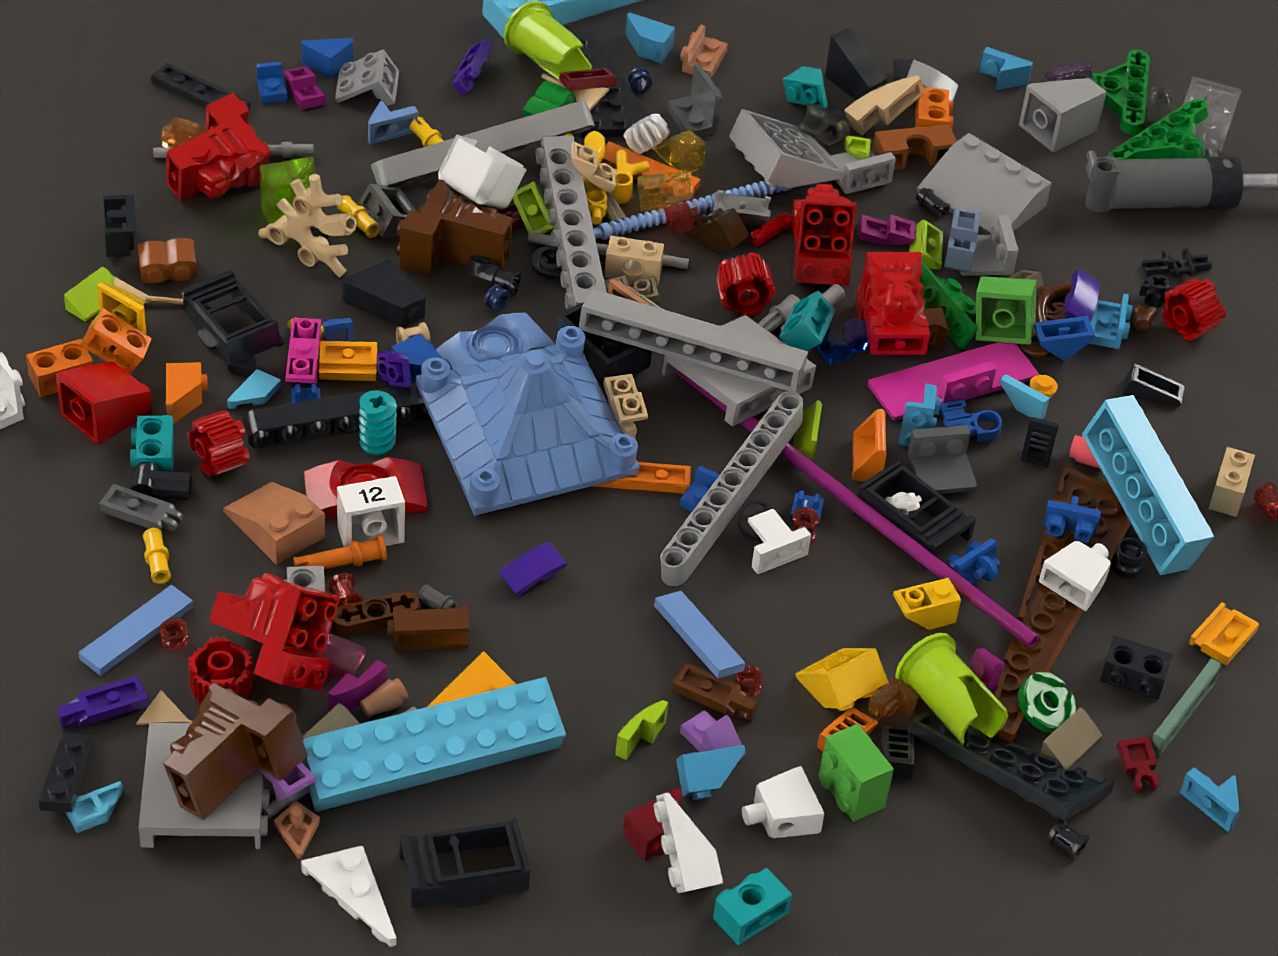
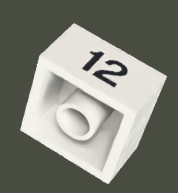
[337,476,405,547]

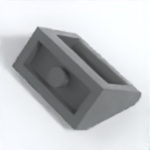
[358,183,417,238]

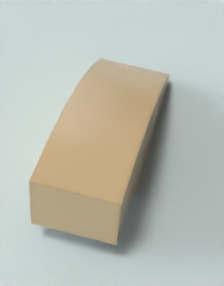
[844,75,924,135]

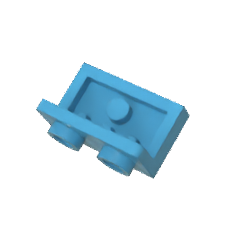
[1089,293,1132,349]
[898,384,941,447]

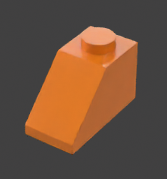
[166,362,208,424]

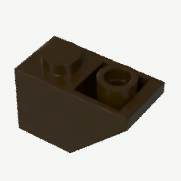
[684,208,750,253]

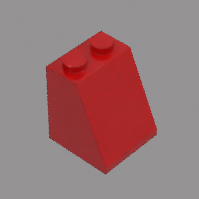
[56,361,152,445]

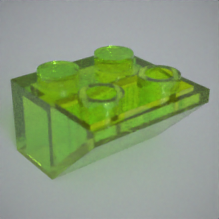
[260,156,314,224]

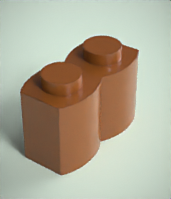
[138,238,197,283]

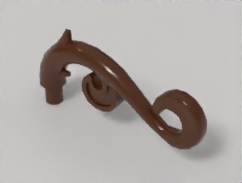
[1017,282,1072,359]

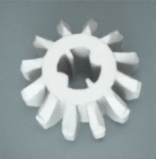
[624,114,670,154]

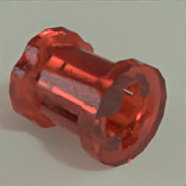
[1253,482,1278,521]
[791,507,819,546]
[328,573,362,607]

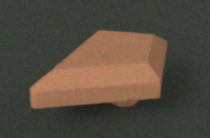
[273,800,320,859]

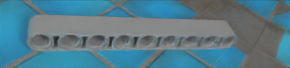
[371,100,595,188]
[660,391,803,586]

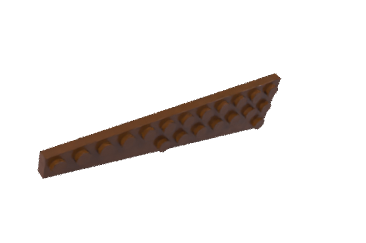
[994,466,1132,743]

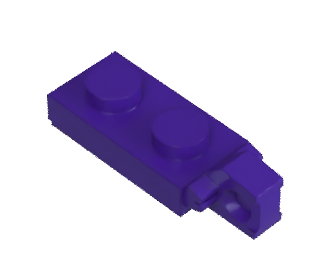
[451,38,494,96]
[57,676,149,729]

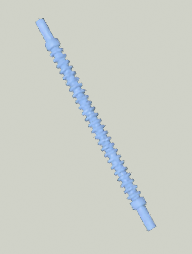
[593,181,792,240]

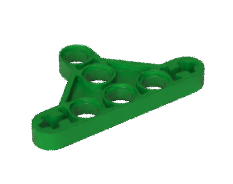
[1075,50,1150,135]
[1107,99,1209,159]

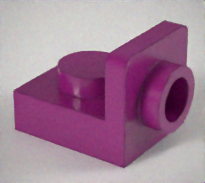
[969,648,1005,695]

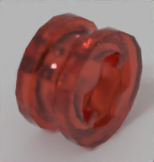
[160,618,188,649]
[735,665,763,697]

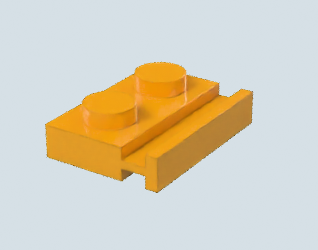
[319,341,377,381]
[1189,602,1260,666]

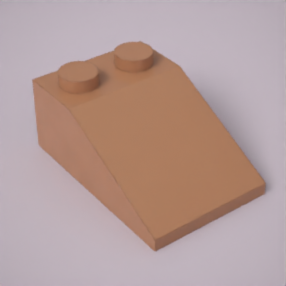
[223,482,325,565]

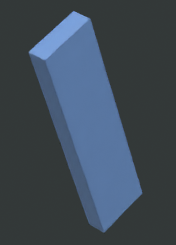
[79,585,193,676]
[654,591,745,679]

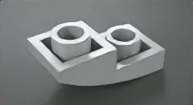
[907,60,958,100]

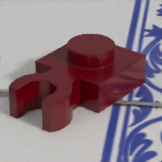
[1116,736,1159,793]

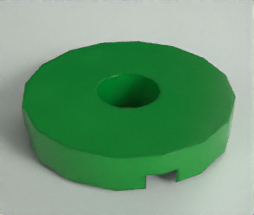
[1018,672,1076,733]

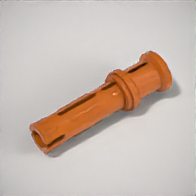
[293,534,387,569]

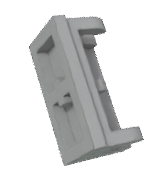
[713,190,771,225]

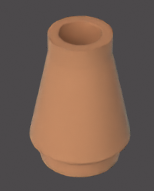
[360,678,409,718]

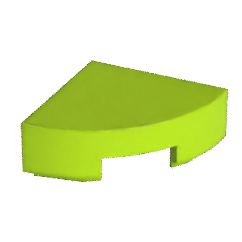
[845,136,871,160]

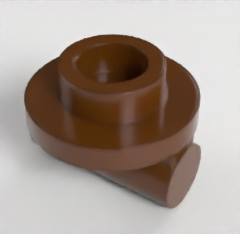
[1130,305,1158,332]

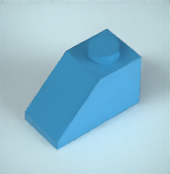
[625,13,675,64]
[676,745,745,801]

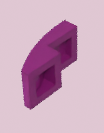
[283,66,326,110]
[857,214,916,245]
[328,660,387,713]

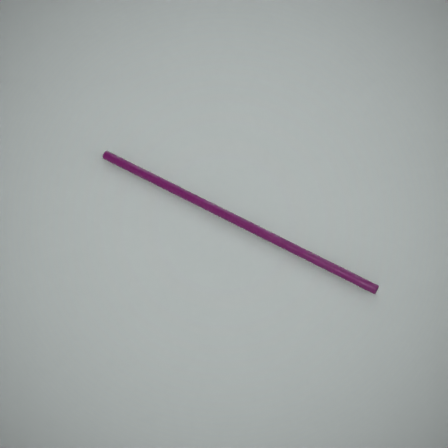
[675,370,1039,648]

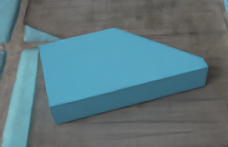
[227,369,281,409]
[1000,374,1050,419]
[66,781,123,833]

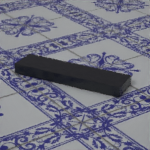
[151,63,251,109]

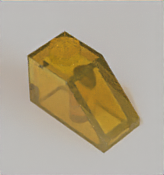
[652,129,706,174]

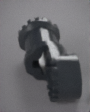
[467,255,522,297]

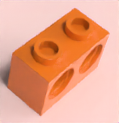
[915,87,954,130]
[80,308,152,374]
[26,339,94,397]

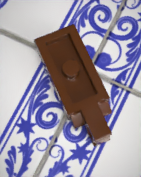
[671,663,758,722]

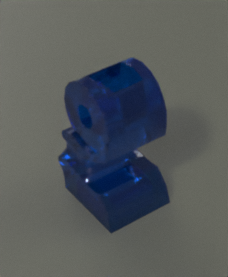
[816,319,869,364]

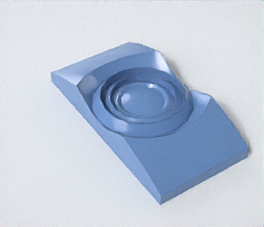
[436,313,556,370]

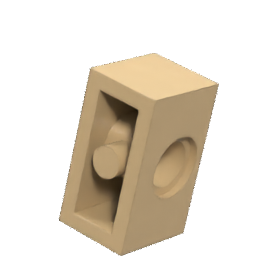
[604,236,664,286]
[1208,447,1255,517]

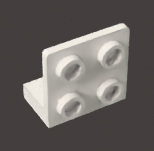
[0,352,25,429]

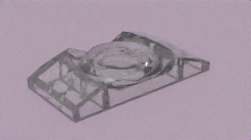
[1183,76,1242,153]

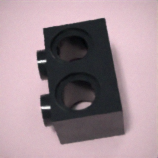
[1100,636,1173,700]

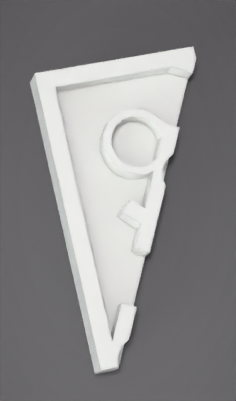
[301,845,396,947]

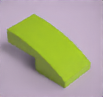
[615,700,669,760]

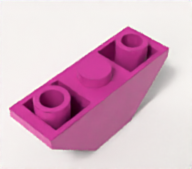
[285,318,321,383]

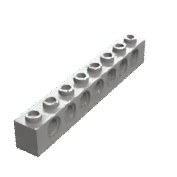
[536,136,607,309]

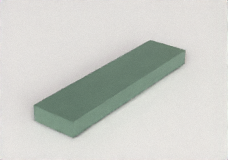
[1151,658,1221,758]

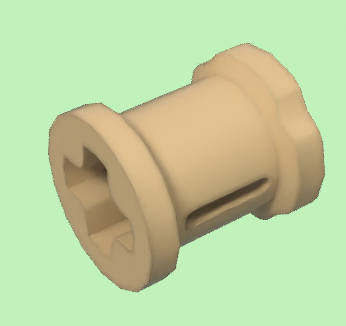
[396,322,430,344]

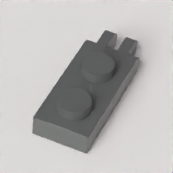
[99,484,183,531]

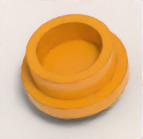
[1029,375,1058,398]

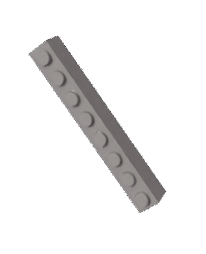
[579,289,808,392]

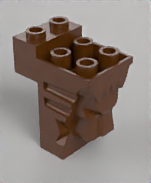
[396,179,512,276]
[163,683,308,820]

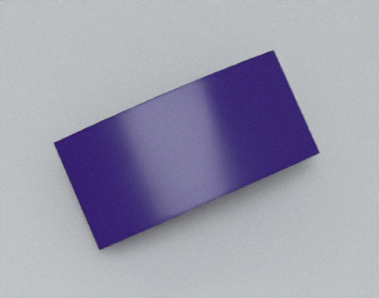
[1064,269,1100,322]
[377,350,412,387]
[498,542,568,597]

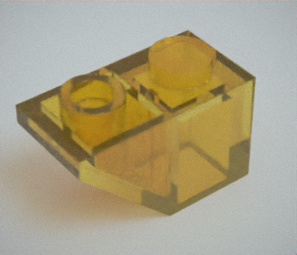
[637,170,694,211]

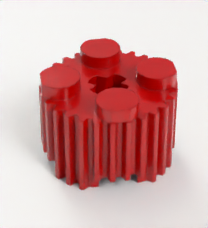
[716,252,776,318]
[1161,278,1227,341]
[186,410,250,477]
[188,636,253,706]

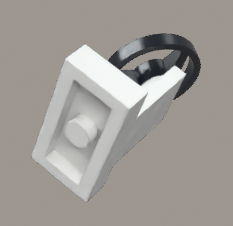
[737,500,811,574]

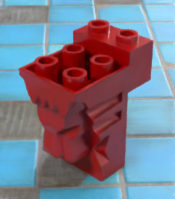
[166,93,271,202]
[792,184,857,286]
[855,252,930,355]
[209,573,340,691]

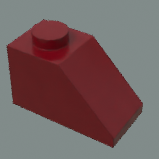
[623,787,682,861]

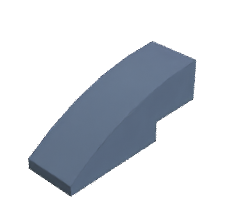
[944,208,981,272]

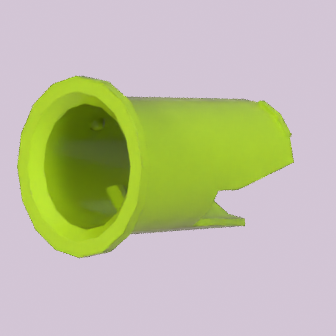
[503,0,592,80]
[895,633,1008,744]

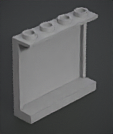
[662,315,816,426]
[139,723,271,849]

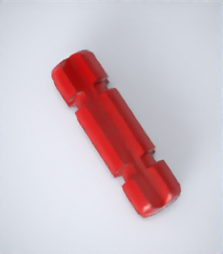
[748,212,793,246]

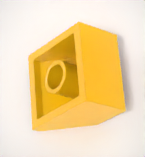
[795,648,889,711]

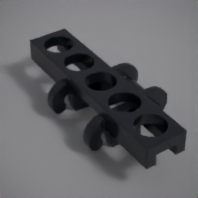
[1141,248,1212,278]

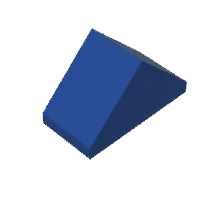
[302,38,353,79]
[1034,316,1095,362]

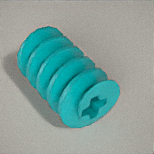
[359,390,397,456]

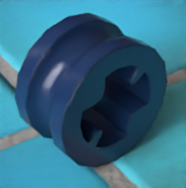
[628,67,653,93]
[484,284,510,313]

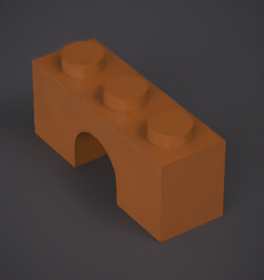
[872,124,957,170]

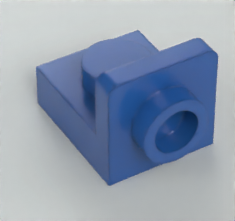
[256,62,287,104]
[679,466,719,512]

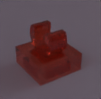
[663,202,700,234]

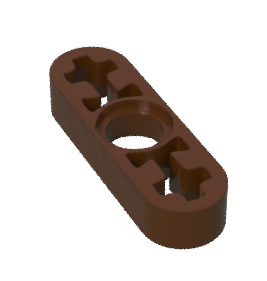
[332,591,419,636]

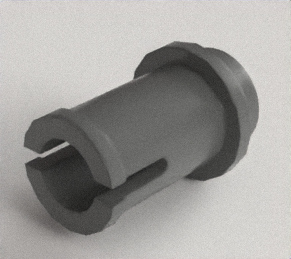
[418,584,458,609]

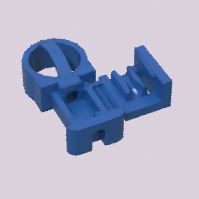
[939,399,1002,442]

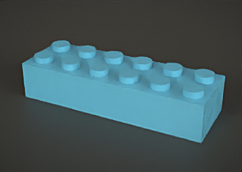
[1082,395,1214,575]

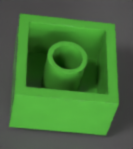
[976,276,1036,344]
[818,724,894,822]

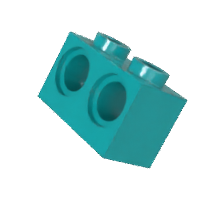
[779,291,836,351]
[130,415,174,472]

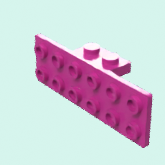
[868,342,1039,421]

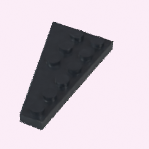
[573,32,650,138]

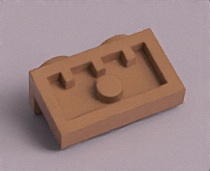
[680,24,728,79]

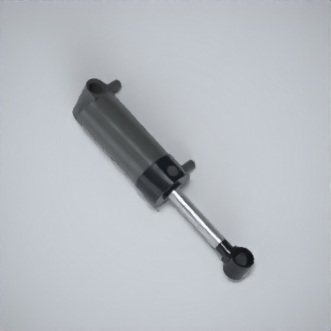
[1084,149,1278,212]

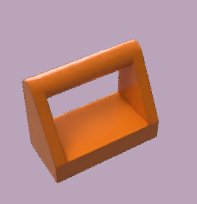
[852,409,887,482]

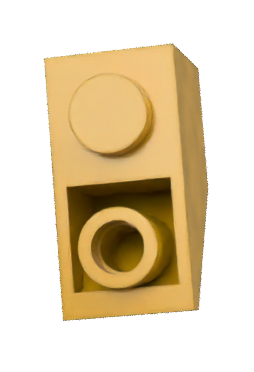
[893,578,961,630]

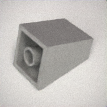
[1019,78,1106,153]

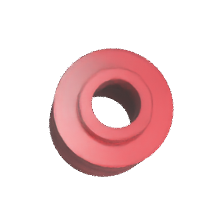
[1069,435,1101,469]

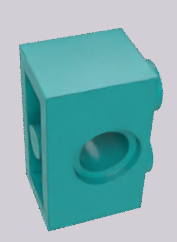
[713,868,792,946]

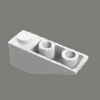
[654,793,723,893]

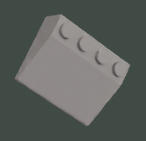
[729,109,846,188]
[917,133,1052,235]

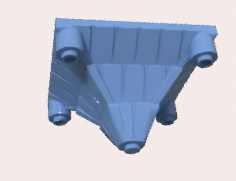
[416,326,640,516]

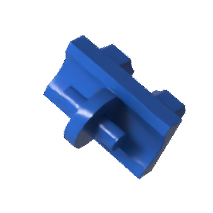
[1042,496,1101,543]
[946,538,1000,584]

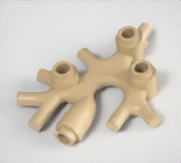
[259,174,357,278]

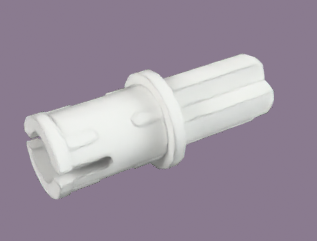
[885,492,922,515]

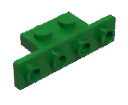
[920,261,978,349]

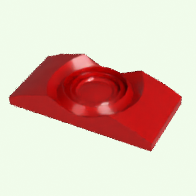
[304,457,427,519]

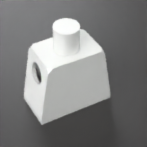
[1039,541,1111,611]
[742,766,824,838]

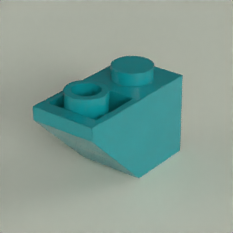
[783,66,828,108]

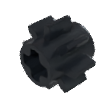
[1139,275,1175,308]

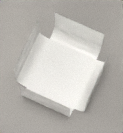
[438,135,526,209]

